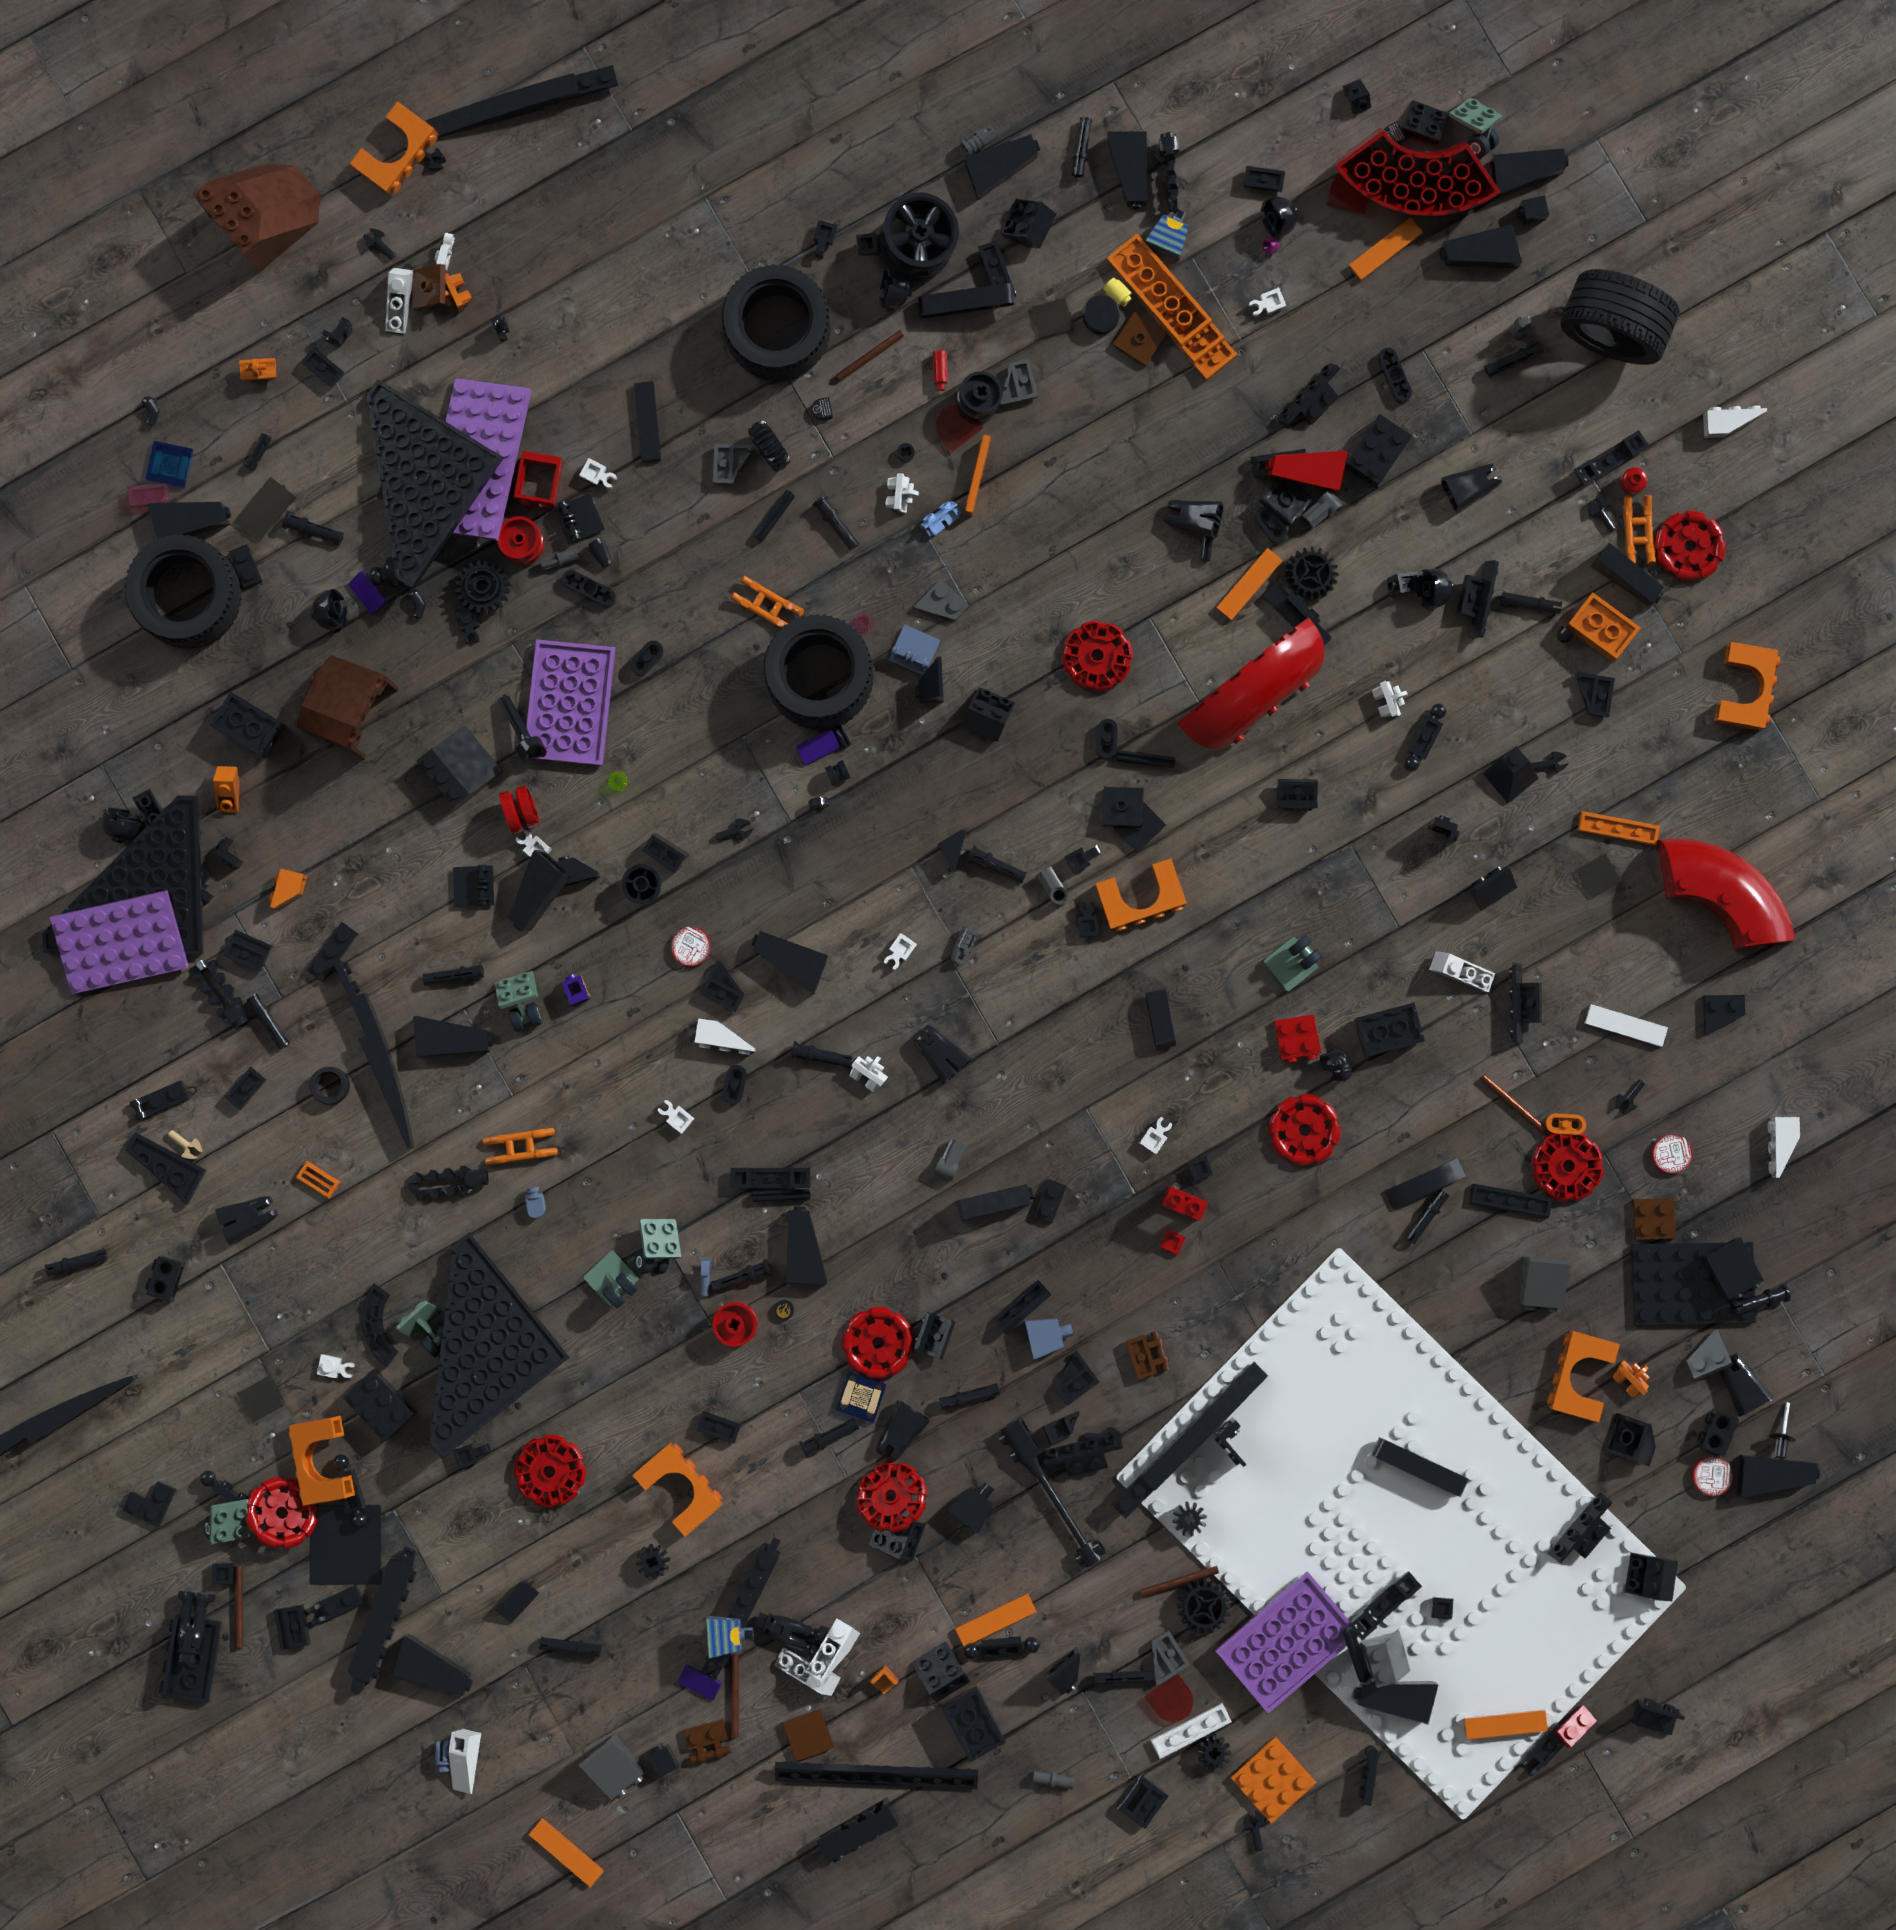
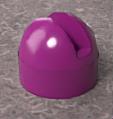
[1262,238,1279,255]

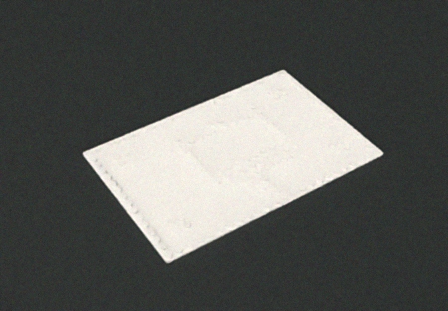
[1116,1248,1686,1819]

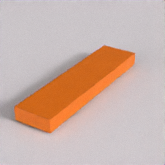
[1348,217,1423,282]
[965,435,991,516]
[1216,548,1283,621]
[1577,811,1660,846]
[955,1593,1037,1647]
[1464,1709,1548,1740]
[529,1818,604,1888]

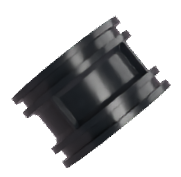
[878,193,959,281]

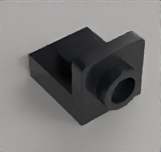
[1387,571,1421,597]

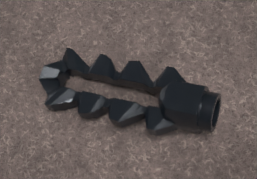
[1158,132,1179,212]
[190,960,249,1030]
[408,1165,489,1200]

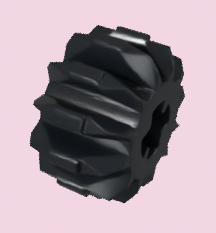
[1172,1501,1207,1536]
[636,1544,670,1579]
[1197,1734,1231,1770]

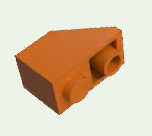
[213,766,240,813]
[269,868,307,910]

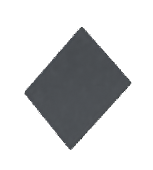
[310,1505,381,1585]

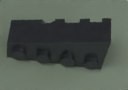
[816,1797,899,1862]

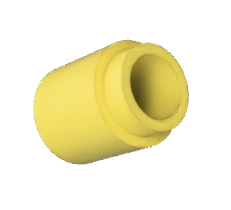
[1103,278,1132,307]

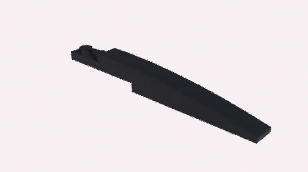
[425,65,619,138]
[333,960,414,1149]
[1111,1362,1268,1519]
[0,1375,139,1456]

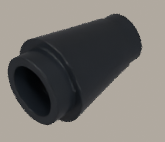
[588,537,613,568]

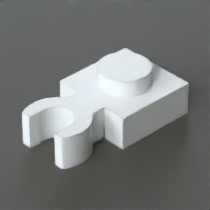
[435,233,455,271]
[1249,288,1286,317]
[579,458,617,489]
[516,829,552,857]
[884,933,917,970]
[658,1100,695,1134]
[1140,1117,1172,1154]
[317,1354,355,1378]

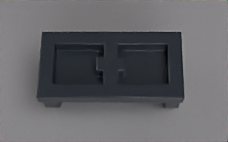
[642,833,690,873]

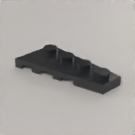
[126,1132,207,1205]

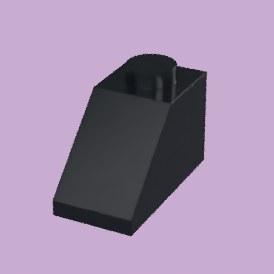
[558,855,601,887]

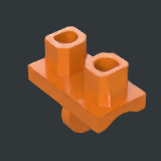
[445,273,473,312]
[239,358,277,381]
[1613,1360,1649,1398]

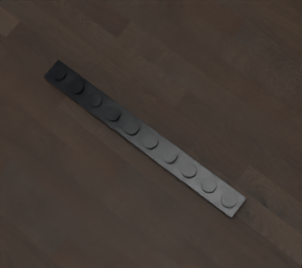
[775,1762,978,1789]

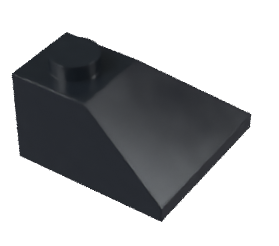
[915,656,944,703]
[1482,746,1539,804]
[1604,1413,1656,1467]
[1046,1647,1081,1694]

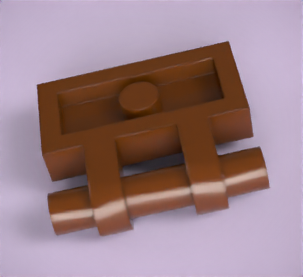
[1125,1330,1170,1380]
[684,1719,732,1764]

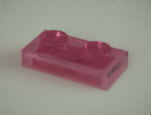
[128,483,170,508]

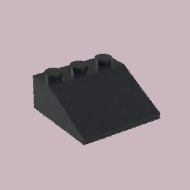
[416,726,503,810]

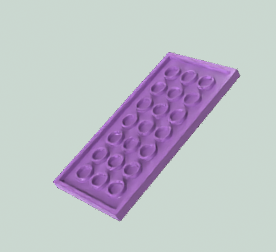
[446,378,532,541]

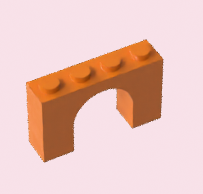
[350,101,438,197]
[1714,642,1780,731]
[1095,858,1187,932]
[1547,1330,1620,1422]
[289,1415,355,1505]
[632,1442,723,1537]

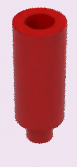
[933,350,948,391]

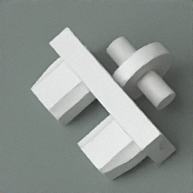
[886,474,919,513]
[1372,681,1408,718]
[850,1056,888,1092]

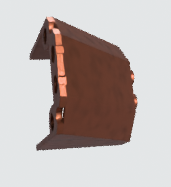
[193,163,321,273]
[297,655,399,759]

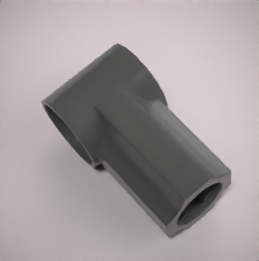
[1302,490,1343,529]
[1036,867,1068,907]
[934,1138,966,1181]

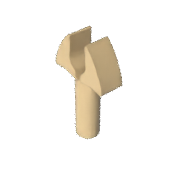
[168,1130,203,1159]

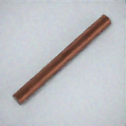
[835,330,904,381]
[1481,1074,1546,1133]
[234,1565,243,1648]
[1140,1566,1219,1597]
[730,1654,739,1737]

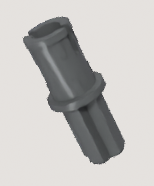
[539,547,579,570]

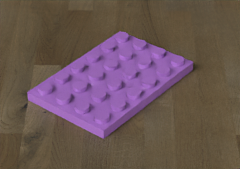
[526,639,616,766]
[50,890,189,994]
[1215,1571,1358,1714]

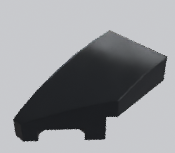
[1042,1411,1080,1445]

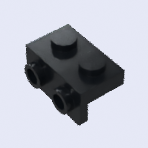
[1277,779,1318,811]
[1428,815,1460,847]
[914,1312,955,1360]

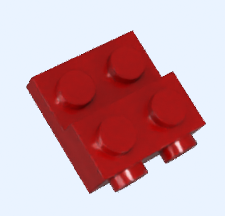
[1274,1014,1321,1063]

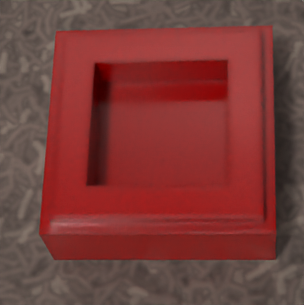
[1159,1229,1186,1256]

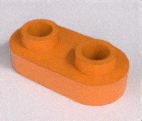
[1545,1113,1586,1135]

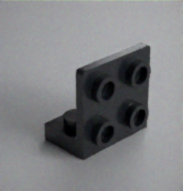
[1214,1417,1247,1467]
[869,1515,926,1562]
[912,1641,971,1703]
[1631,1698,1685,1735]

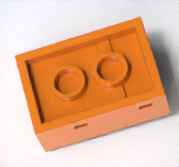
[1566,592,1641,664]

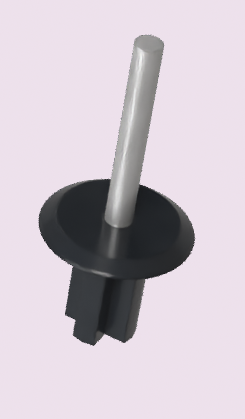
[1770,1403,1796,1459]

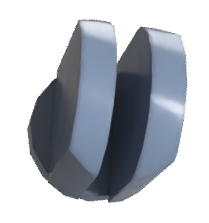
[525,1186,546,1218]
[435,1740,450,1772]

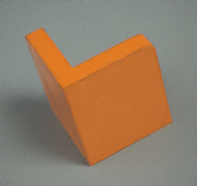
[870,1665,899,1694]

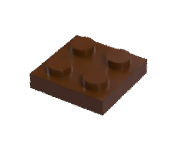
[1632,1198,1676,1240]

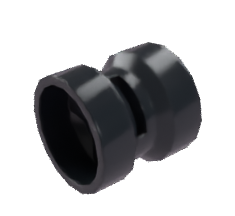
[825,760,851,786]

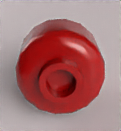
[1620,468,1648,495]

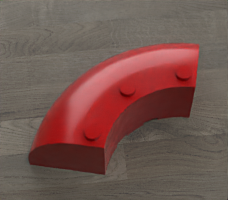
[1334,128,1501,216]
[1177,618,1324,750]
[1657,838,1796,950]

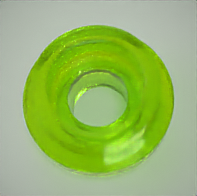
[608,771,628,791]

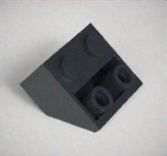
[1000,199,1057,249]
[962,687,1015,742]
[1468,865,1518,910]
[1625,1552,1678,1601]

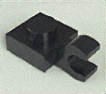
[813,220,838,259]
[492,316,510,341]
[1064,846,1101,874]
[453,1443,491,1469]

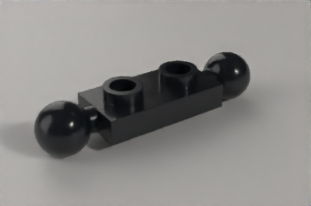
[1404,703,1447,772]
[333,1454,367,1529]
[200,1470,261,1515]
[963,1636,1040,1660]

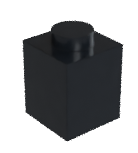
[1517,195,1549,225]
[649,1743,679,1778]

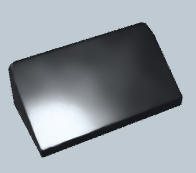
[496,1579,539,1623]

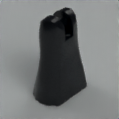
[1441,464,1502,512]
[1164,500,1224,540]
[913,1024,972,1085]
[215,1196,278,1245]
[1720,1353,1773,1417]
[876,1400,930,1462]

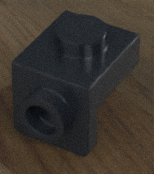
[1342,79,1371,115]
[321,317,353,346]
[216,837,244,868]

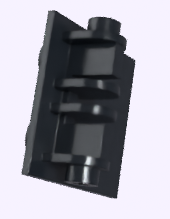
[1402,100,1449,145]
[554,493,605,544]
[453,865,494,907]

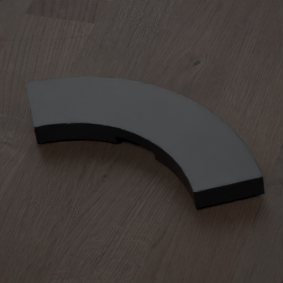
[362,1283,399,1368]

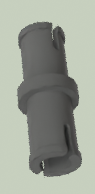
[1033,1770,1075,1790]

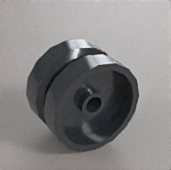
[956,371,1003,423]

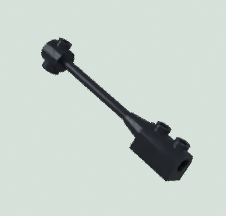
[999,1416,1106,1568]

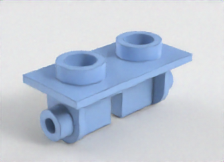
[920,501,962,537]

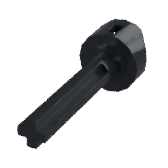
[498,694,547,763]

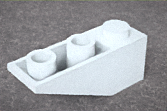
[385,268,413,334]
[1703,405,1767,438]
[1429,951,1495,992]
[695,1018,756,1055]
[1768,1117,1800,1178]
[806,1619,860,1682]
[774,1647,841,1696]
[449,1729,481,1794]

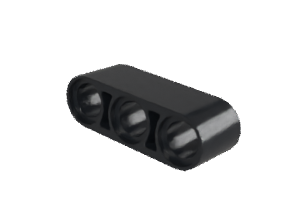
[1145,989,1176,1049]

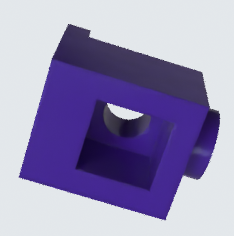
[562,974,591,1006]

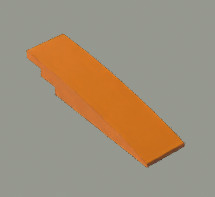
[1107,234,1237,381]

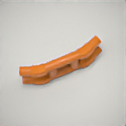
[1623,495,1656,566]
[730,575,804,629]
[483,1128,558,1166]

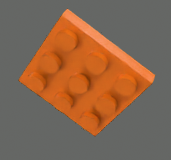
[1230,1736,1316,1824]

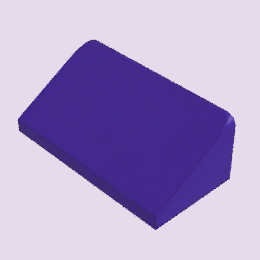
[348,570,388,615]
[796,729,840,765]
[677,1664,722,1701]

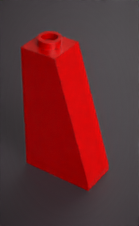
[1266,451,1348,492]

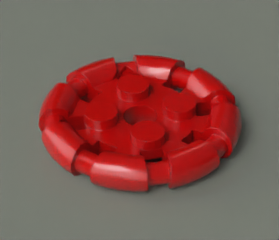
[1654,510,1726,581]
[1061,620,1133,691]
[1268,1094,1341,1166]
[1531,1130,1604,1202]
[842,1307,914,1379]
[513,1435,586,1508]
[856,1462,927,1533]
[245,1477,318,1549]

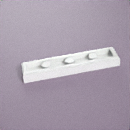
[1584,1004,1668,1047]
[1151,1703,1232,1759]

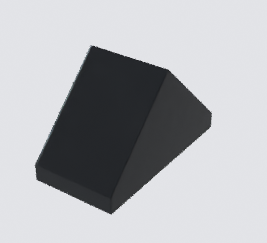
[938,829,966,871]

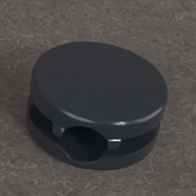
[1083,295,1120,335]

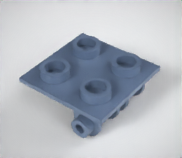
[888,624,941,675]

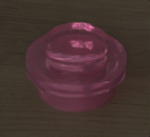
[854,613,874,633]

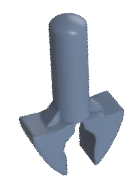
[701,1258,711,1297]

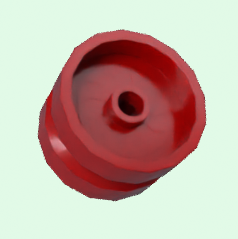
[497,516,545,565]
[499,785,540,835]
[712,1301,758,1347]

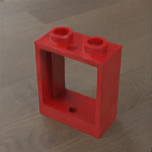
[514,450,564,509]
[1160,1186,1208,1221]

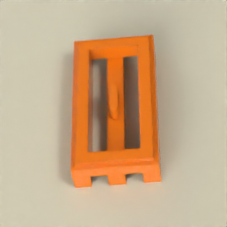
[296,1161,341,1199]

